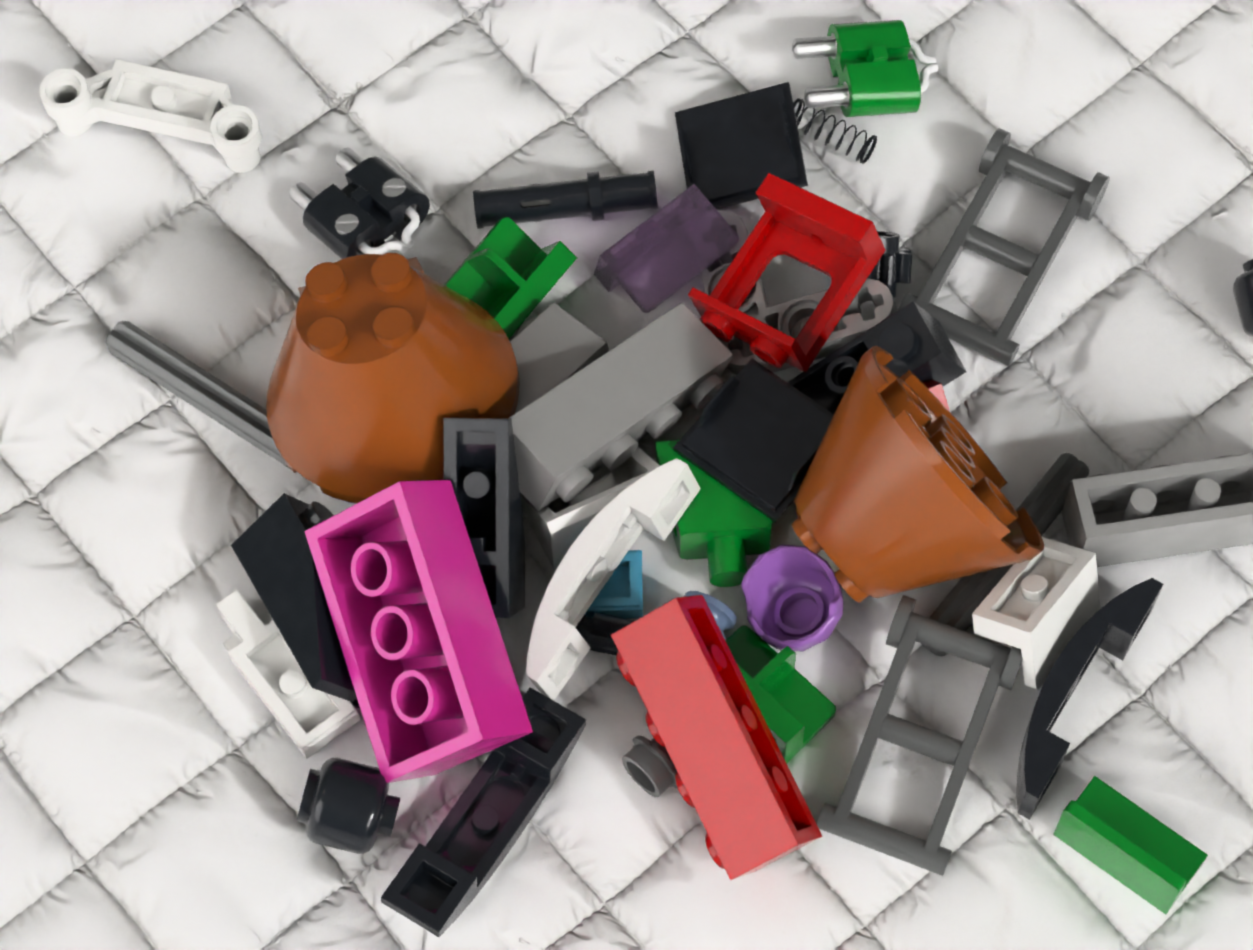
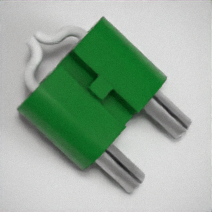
[792,20,938,117]

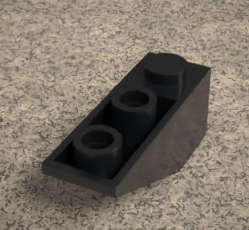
[787,301,967,414]

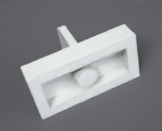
[972,536,1100,690]

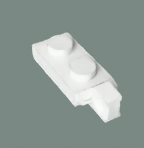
[216,589,360,759]

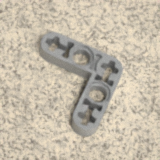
[693,210,898,375]

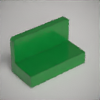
[1053,776,1208,915]

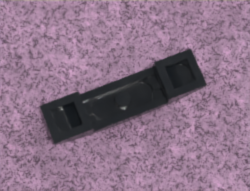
[1016,578,1164,820]
[381,687,586,937]

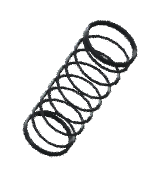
[793,98,877,164]

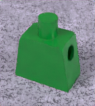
[656,440,772,587]

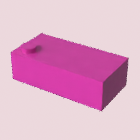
[304,480,533,783]

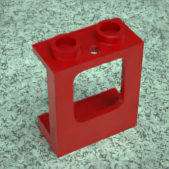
[688,173,885,373]

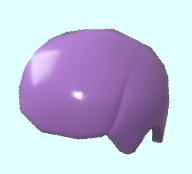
[741,544,844,652]

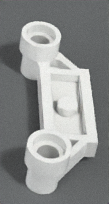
[39,59,262,173]

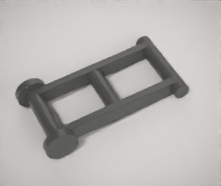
[898,128,1110,367]
[817,595,1023,876]

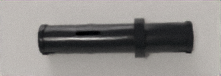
[473,170,658,229]

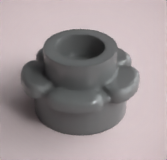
[622,735,677,797]

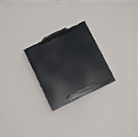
[675,82,808,216]
[673,358,834,523]

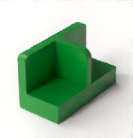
[444,217,577,339]
[726,625,836,764]

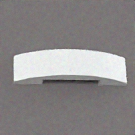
[526,458,701,701]

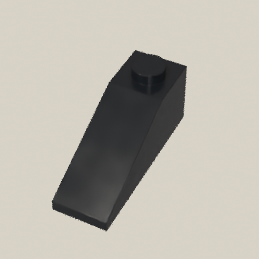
[444,417,525,618]
[231,493,357,702]

